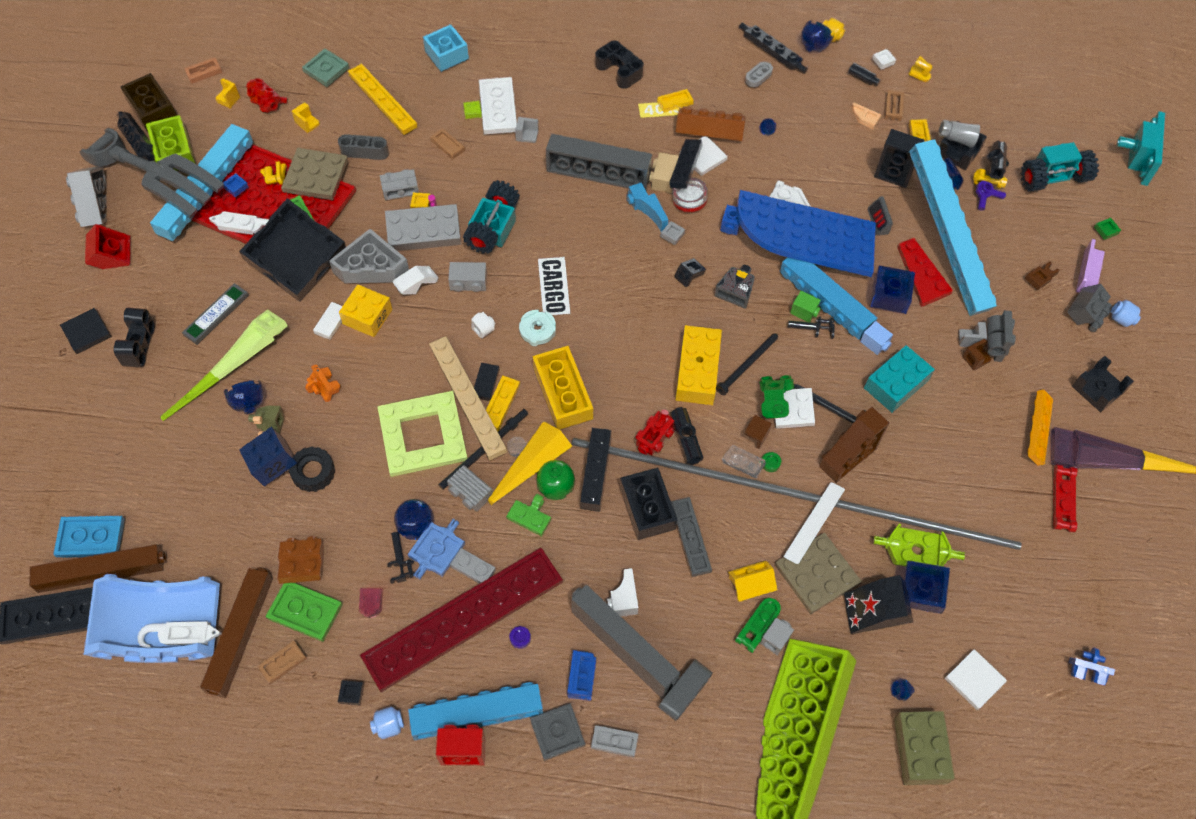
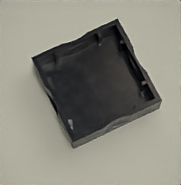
[239,198,346,302]

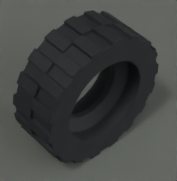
[288,446,335,492]

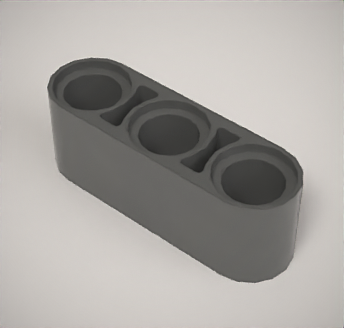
[338,134,389,160]
[658,659,713,721]

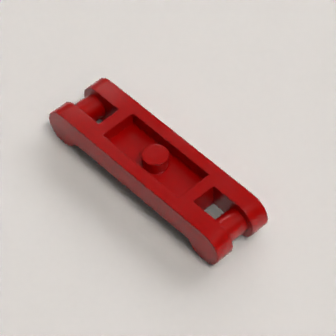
[1053,464,1078,533]

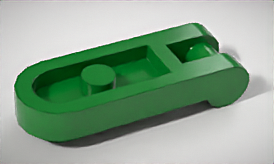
[735,598,781,653]

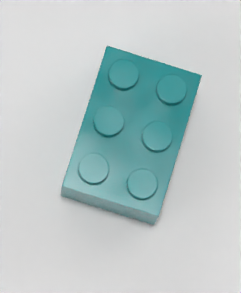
[864,345,935,413]

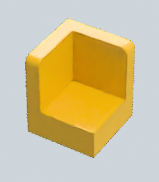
[215,78,240,108]
[292,102,320,133]

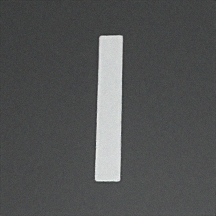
[784,482,845,564]

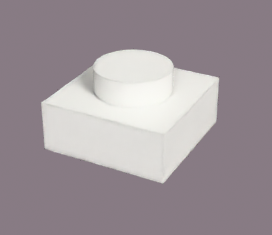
[872,49,896,70]

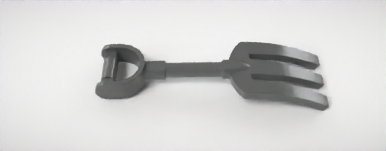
[79,127,224,218]

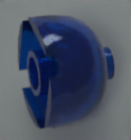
[801,20,834,52]
[223,380,265,414]
[394,499,435,540]

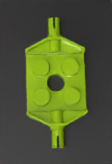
[873,524,965,573]

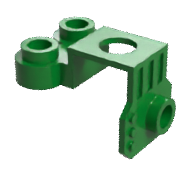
[759,375,794,418]

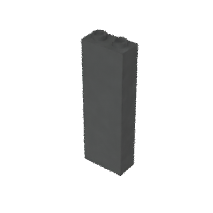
[571,584,680,699]

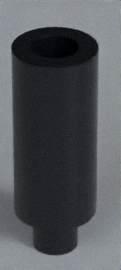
[848,63,881,86]

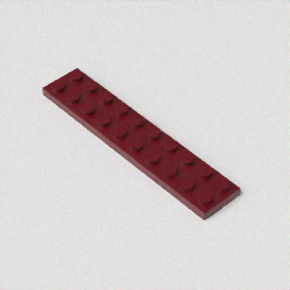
[360,548,563,693]

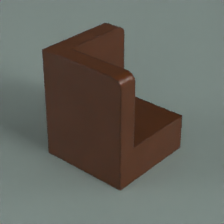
[962,339,992,371]
[744,415,772,449]

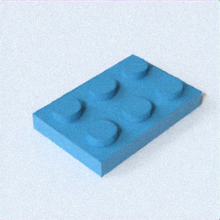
[53,516,125,558]

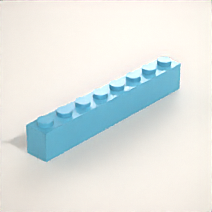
[150,124,253,241]

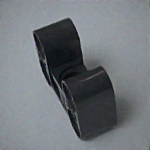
[595,40,644,89]
[114,308,155,367]

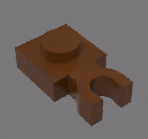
[1025,262,1060,291]

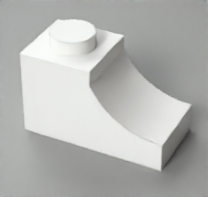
[607,568,638,617]

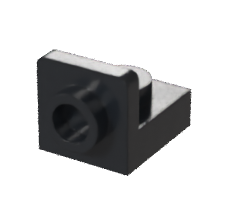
[674,258,706,287]

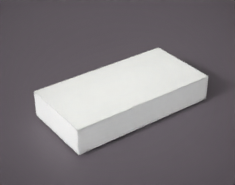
[313,302,342,340]

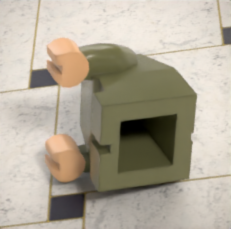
[248,405,284,436]

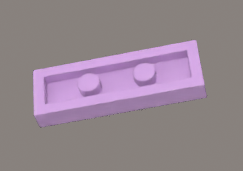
[1076,239,1105,293]

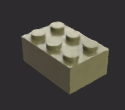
[894,711,955,785]

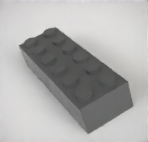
[546,134,652,190]

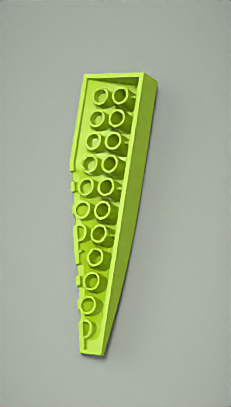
[756,639,856,819]

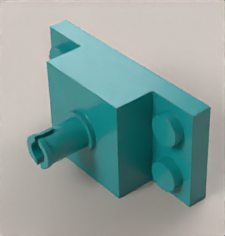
[1116,111,1165,186]

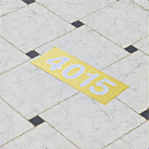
[638,102,679,118]

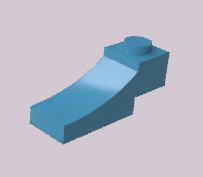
[627,183,669,232]

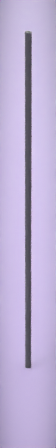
[572,438,1022,550]

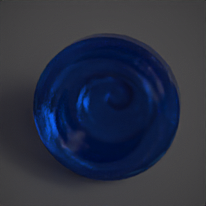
[760,118,776,135]
[891,679,915,701]

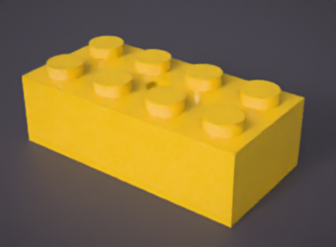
[675,325,722,405]
[532,346,594,430]

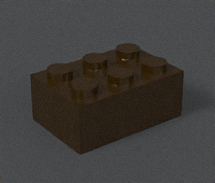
[120,73,177,132]

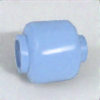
[1111,300,1141,327]
[370,707,404,739]

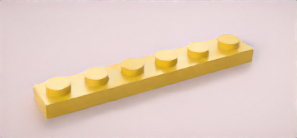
[348,64,417,135]

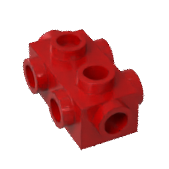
[246,78,287,113]
[635,409,675,455]

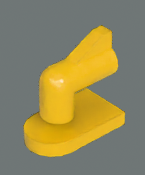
[909,56,932,82]
[260,162,287,185]

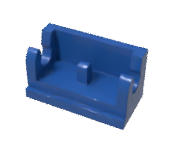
[567,650,596,701]

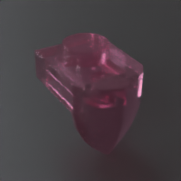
[358,588,383,618]

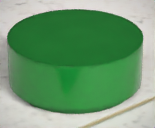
[761,452,781,472]

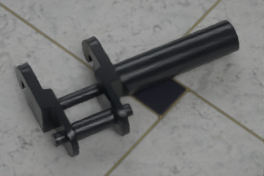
[788,316,835,339]
[387,532,415,584]

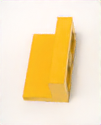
[728,561,777,602]

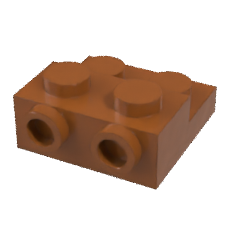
[277,536,324,584]

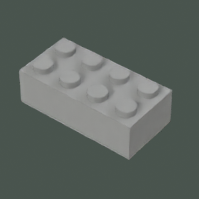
[385,204,461,251]

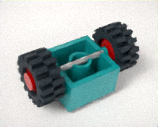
[1020,142,1099,192]
[463,180,520,254]

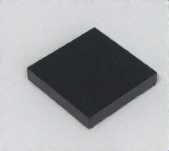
[60,308,111,354]

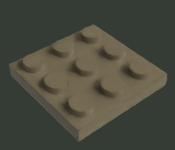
[281,148,348,200]
[775,533,862,615]

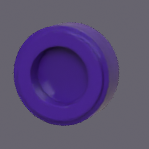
[509,626,531,649]

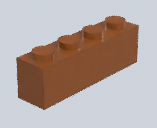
[676,106,746,141]

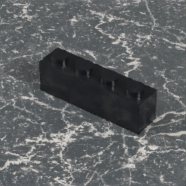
[580,428,612,512]

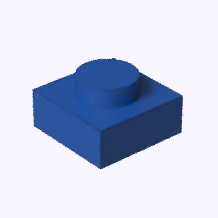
[223,173,249,197]

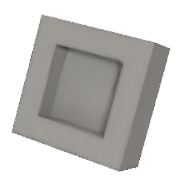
[661,221,685,245]

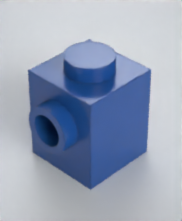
[720,205,740,235]

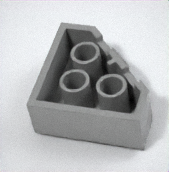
[66,166,107,227]
[329,229,409,283]

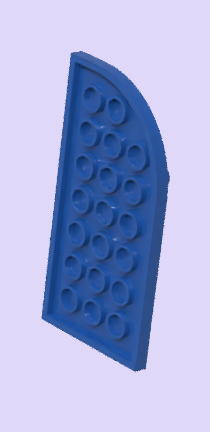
[737,190,876,277]

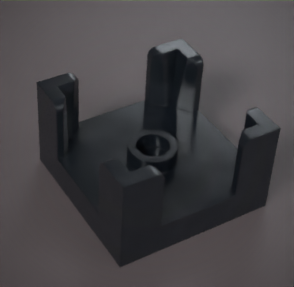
[939,121,987,171]
[1072,356,1134,413]

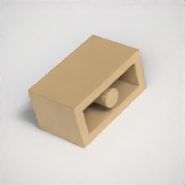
[649,152,679,193]

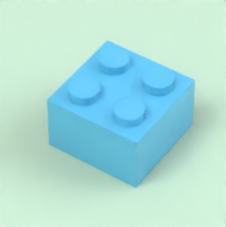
[423,25,469,71]

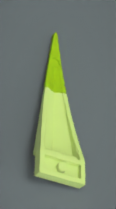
[160,310,288,421]

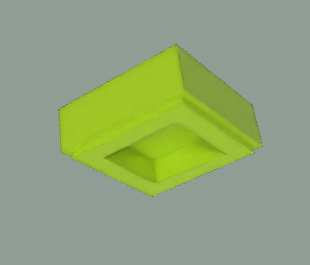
[463,101,482,119]

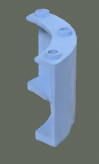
[84,574,220,663]

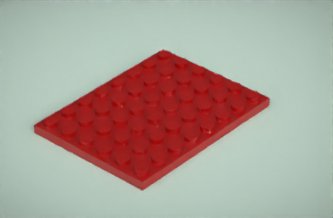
[192,144,356,244]

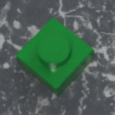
[1094,217,1121,240]

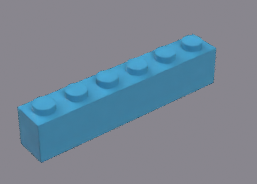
[780,258,878,340]
[408,682,543,741]

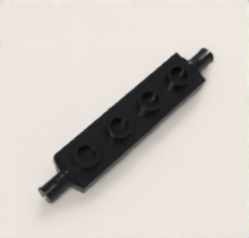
[739,22,808,74]
[117,111,155,161]

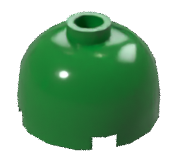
[536,460,575,500]

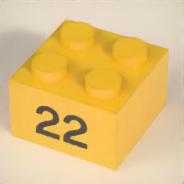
[339,284,393,337]

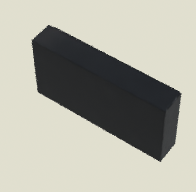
[474,363,500,401]

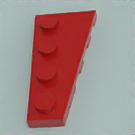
[898,238,953,307]

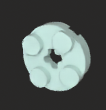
[519,310,556,346]

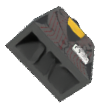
[715,265,755,309]

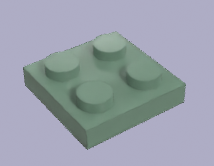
[302,48,349,87]

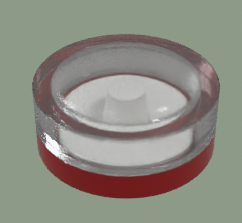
[673,178,707,212]

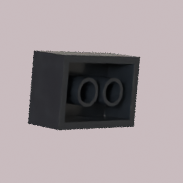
[874,129,925,188]
[620,467,678,540]

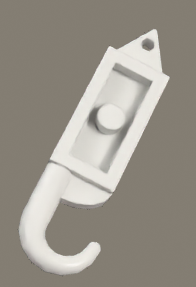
[209,211,269,235]
[137,622,222,648]

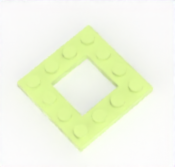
[377,391,467,477]

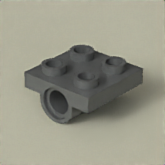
[987,310,1016,362]

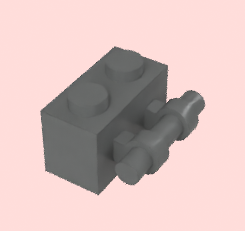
[1067,283,1112,332]

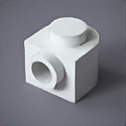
[471,312,495,338]

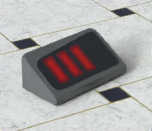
[867,196,893,236]

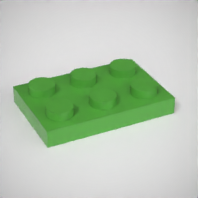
[265,583,343,642]

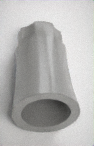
[938,120,980,148]

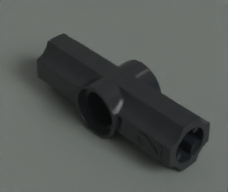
[987,140,1009,180]
[670,407,704,465]

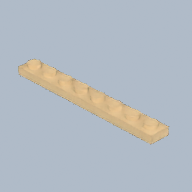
[429,336,507,461]

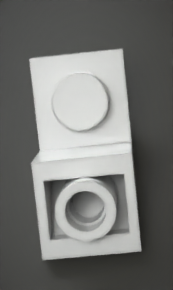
[393,266,439,295]

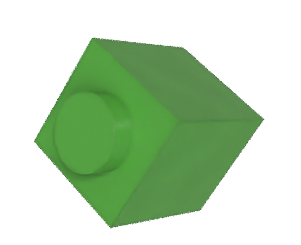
[790,291,821,322]

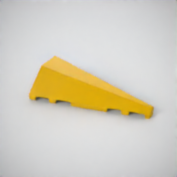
[488,422,572,505]

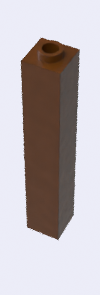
[29,544,166,593]
[200,567,273,698]

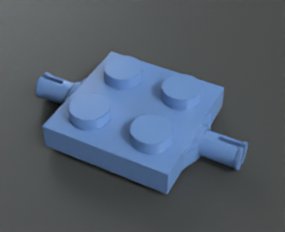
[408,519,465,580]

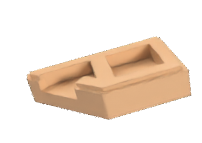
[852,103,881,129]

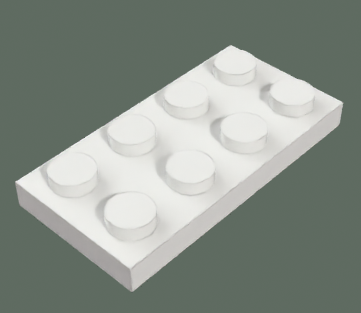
[479,77,517,134]

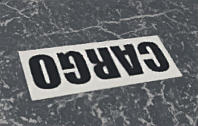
[538,257,570,315]

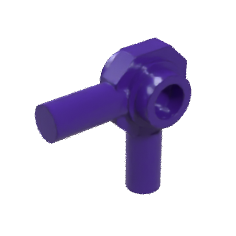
[976,180,1006,211]

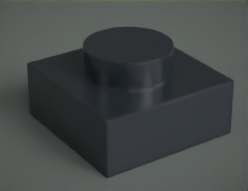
[337,680,364,706]

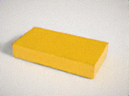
[657,89,694,113]

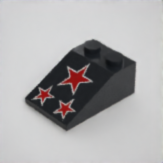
[844,575,914,634]

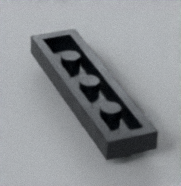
[669,139,702,189]

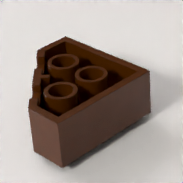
[820,407,889,483]

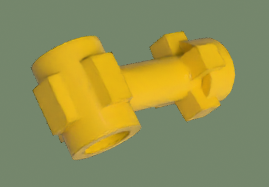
[973,169,1008,188]

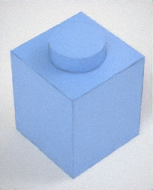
[860,321,893,355]

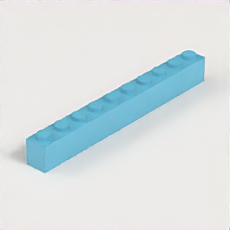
[909,139,997,316]

